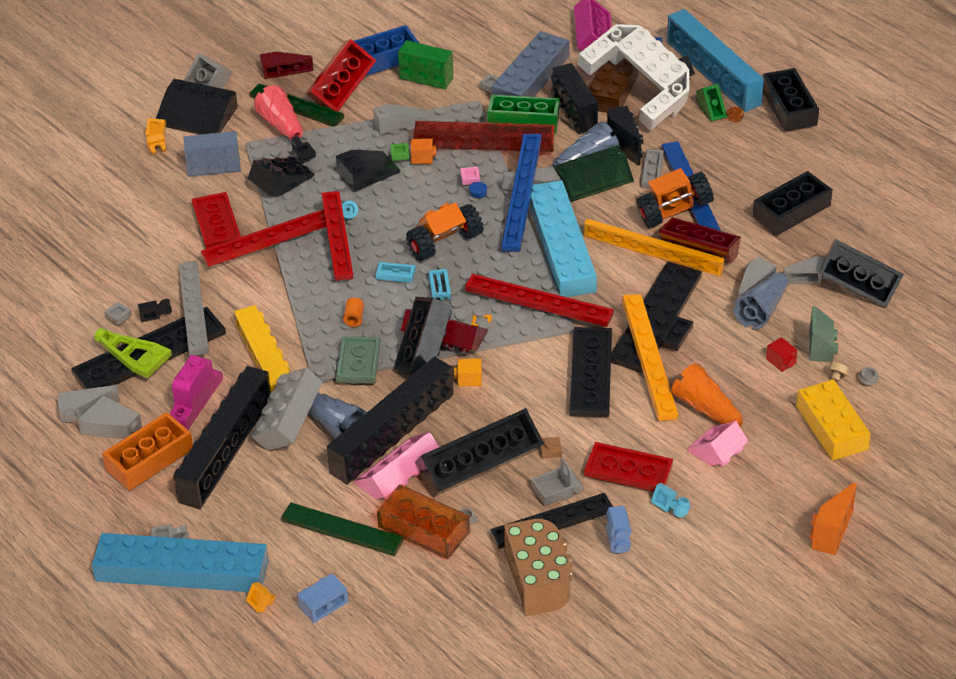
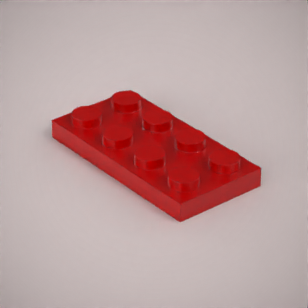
[191,192,241,249]
[584,442,673,491]

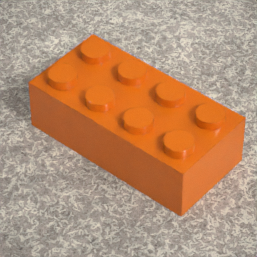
[102,412,193,491]

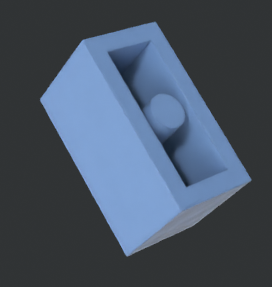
[297,573,348,624]

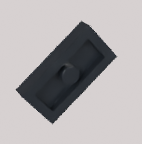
[660,316,693,351]

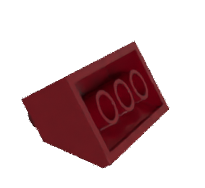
[659,217,741,263]
[400,309,488,353]

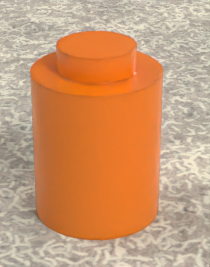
[343,298,364,327]

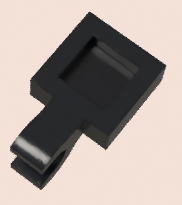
[291,136,316,163]
[138,299,172,323]

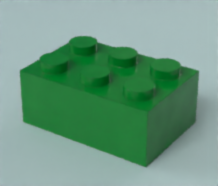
[398,40,454,90]

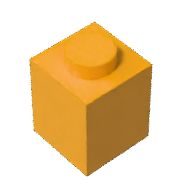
[454,359,482,387]

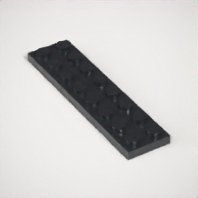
[611,261,702,373]
[71,307,226,389]

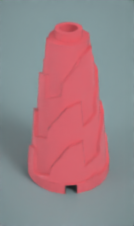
[254,85,303,140]

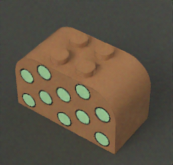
[504,519,573,616]

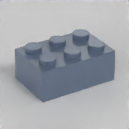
[184,131,241,177]

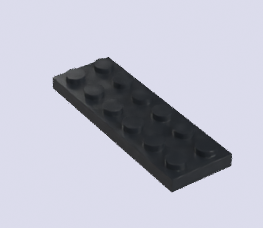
[570,327,612,417]

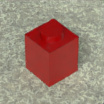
[766,337,797,372]

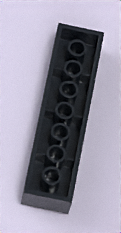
[326,356,454,485]
[173,366,271,510]

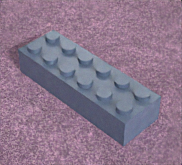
[491,31,570,97]

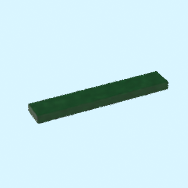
[249,83,344,127]
[282,502,403,556]

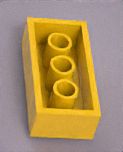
[796,379,871,461]

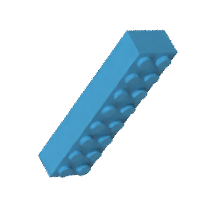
[667,9,764,112]
[92,533,269,592]

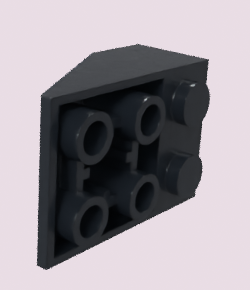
[607,106,644,166]
[248,156,314,195]

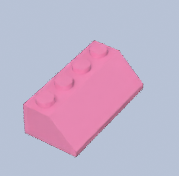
[353,432,439,499]

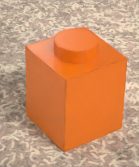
[411,139,436,164]

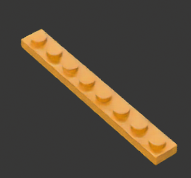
[584,219,724,277]
[621,294,678,421]

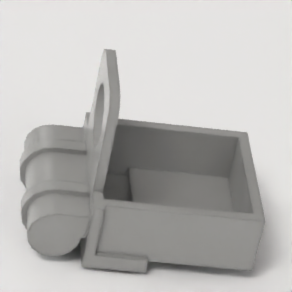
[531,458,583,506]

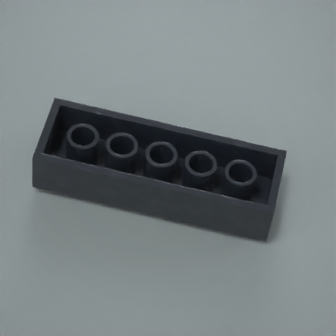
[415,408,544,498]

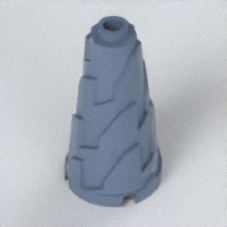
[552,122,620,174]
[733,272,788,329]
[309,393,367,439]

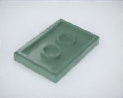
[336,336,381,383]

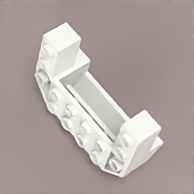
[578,24,689,131]

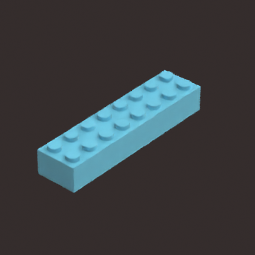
[529,180,597,297]

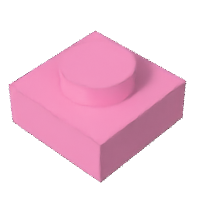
[460,167,480,185]

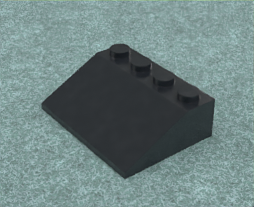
[155,79,238,135]

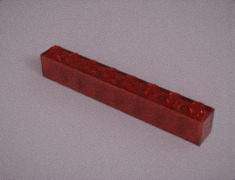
[413,121,555,152]

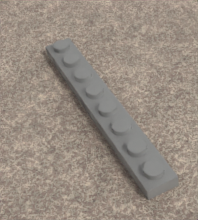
[179,261,209,356]

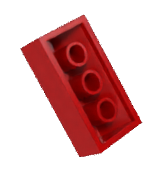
[306,39,377,111]

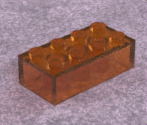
[377,484,470,560]

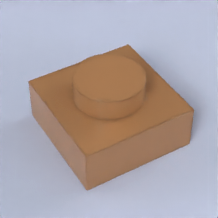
[540,437,562,459]

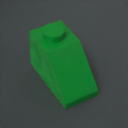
[696,84,727,121]

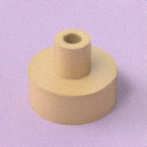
[829,361,850,381]

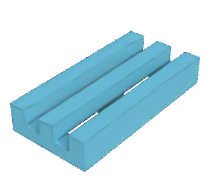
[376,262,416,283]
[428,269,451,300]

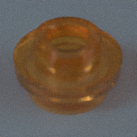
[727,107,744,123]

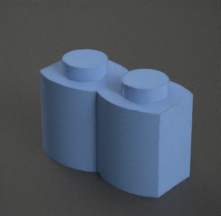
[606,506,631,554]

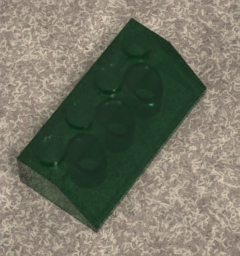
[554,145,634,203]

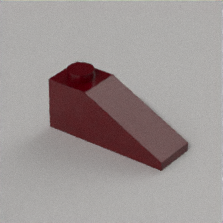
[260,52,314,79]

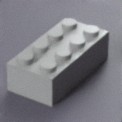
[251,367,322,451]

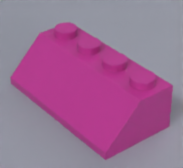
[574,0,612,51]

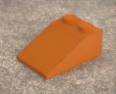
[809,483,857,556]

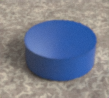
[469,182,487,198]

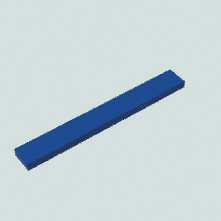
[501,134,542,251]
[661,141,721,231]

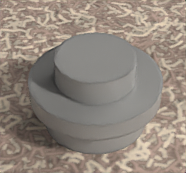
[859,367,879,385]

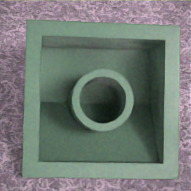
[809,306,838,362]

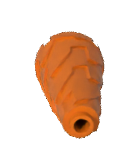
[671,363,743,427]

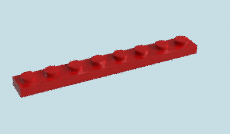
[201,209,326,267]
[465,274,614,327]

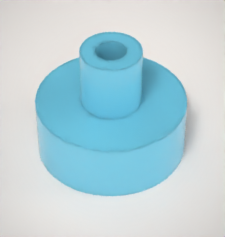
[341,201,358,219]

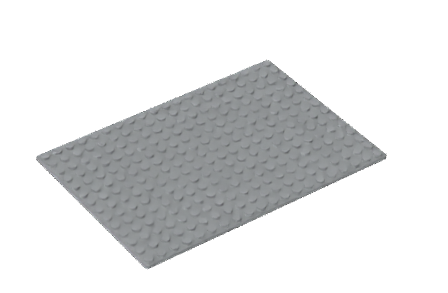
[246,101,574,383]

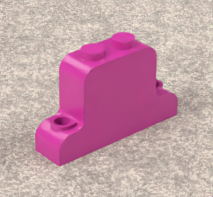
[170,355,223,430]

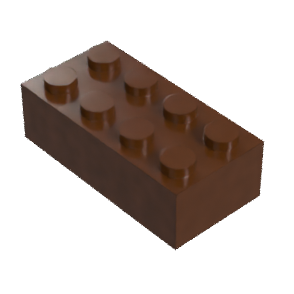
[589,58,638,113]

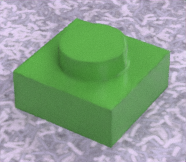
[390,143,410,161]

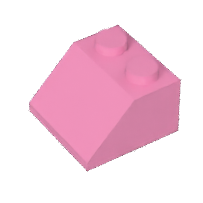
[687,421,748,466]

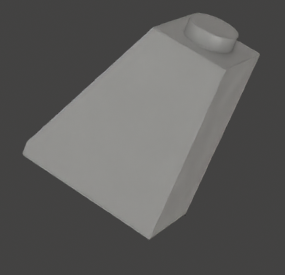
[77,396,142,439]

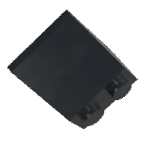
[336,150,400,192]

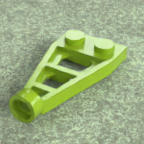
[94,327,172,379]

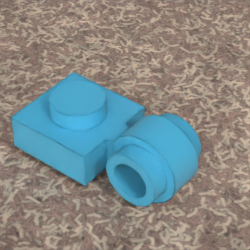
[651,483,691,517]

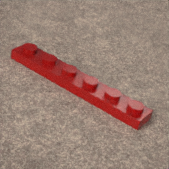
[321,191,353,281]

